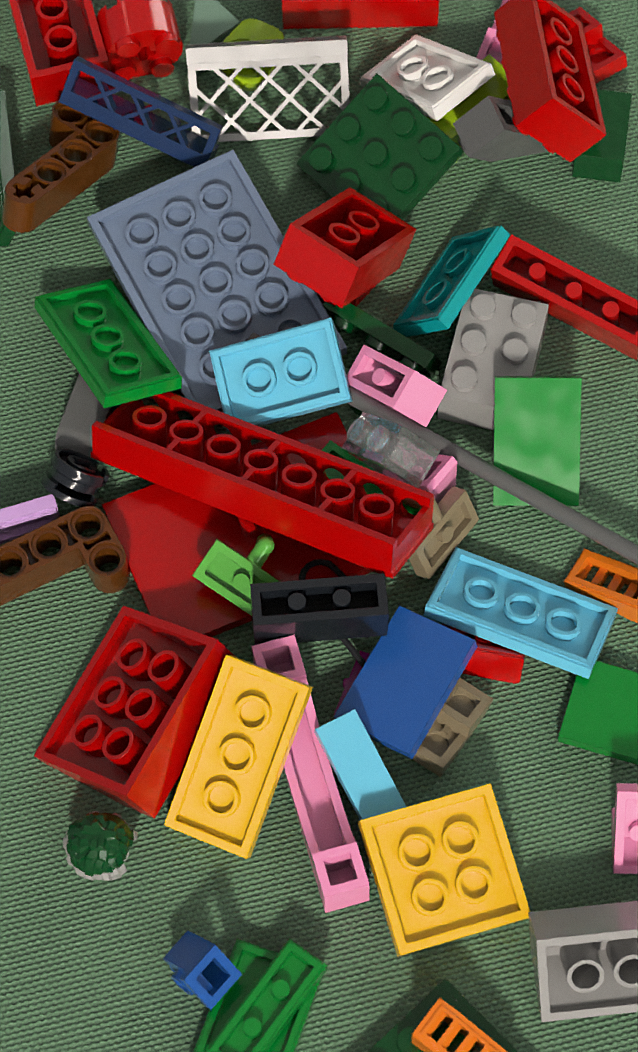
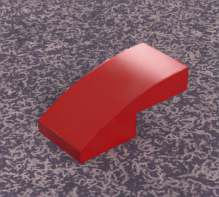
[569,7,628,84]

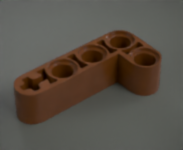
[2,101,119,233]
[0,506,130,606]

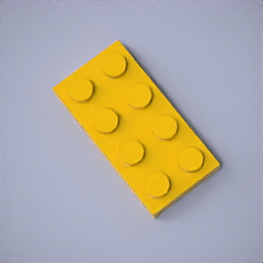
[164,655,313,859]

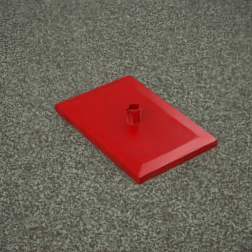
[102,412,373,637]

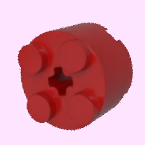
[96,0,183,80]

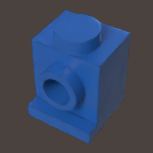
[163,930,242,1010]

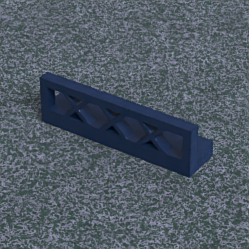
[59,56,224,167]

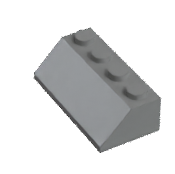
[528,901,638,1022]

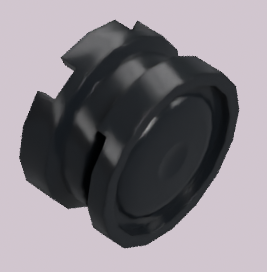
[41,448,110,507]

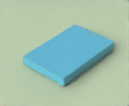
[209,318,353,434]

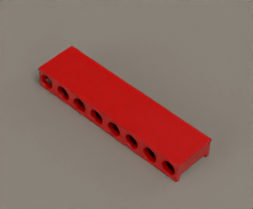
[91,392,435,579]

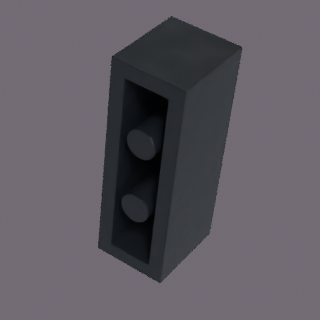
[250,573,389,645]

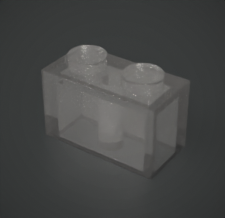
[342,412,440,488]

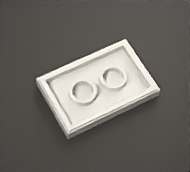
[360,35,495,121]

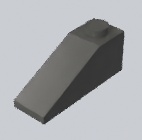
[453,96,547,162]

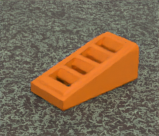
[564,548,638,623]
[411,998,507,1052]

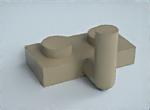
[402,486,479,580]

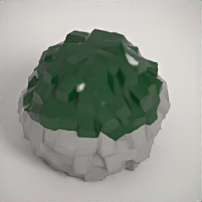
[63,811,138,881]

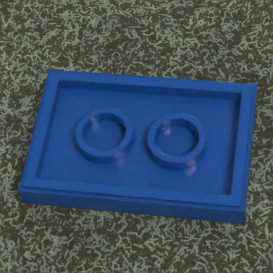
[334,605,478,759]

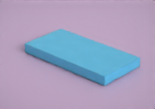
[423,547,618,679]

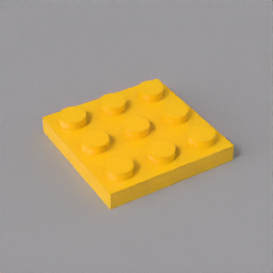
[358,783,531,957]

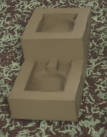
[413,678,493,777]

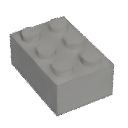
[437,289,549,430]

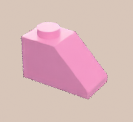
[347,345,447,427]

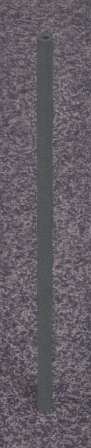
[248,332,638,565]

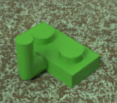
[192,533,281,616]

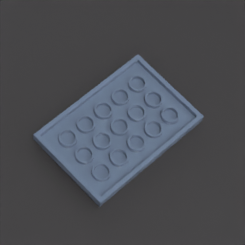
[87,150,347,418]

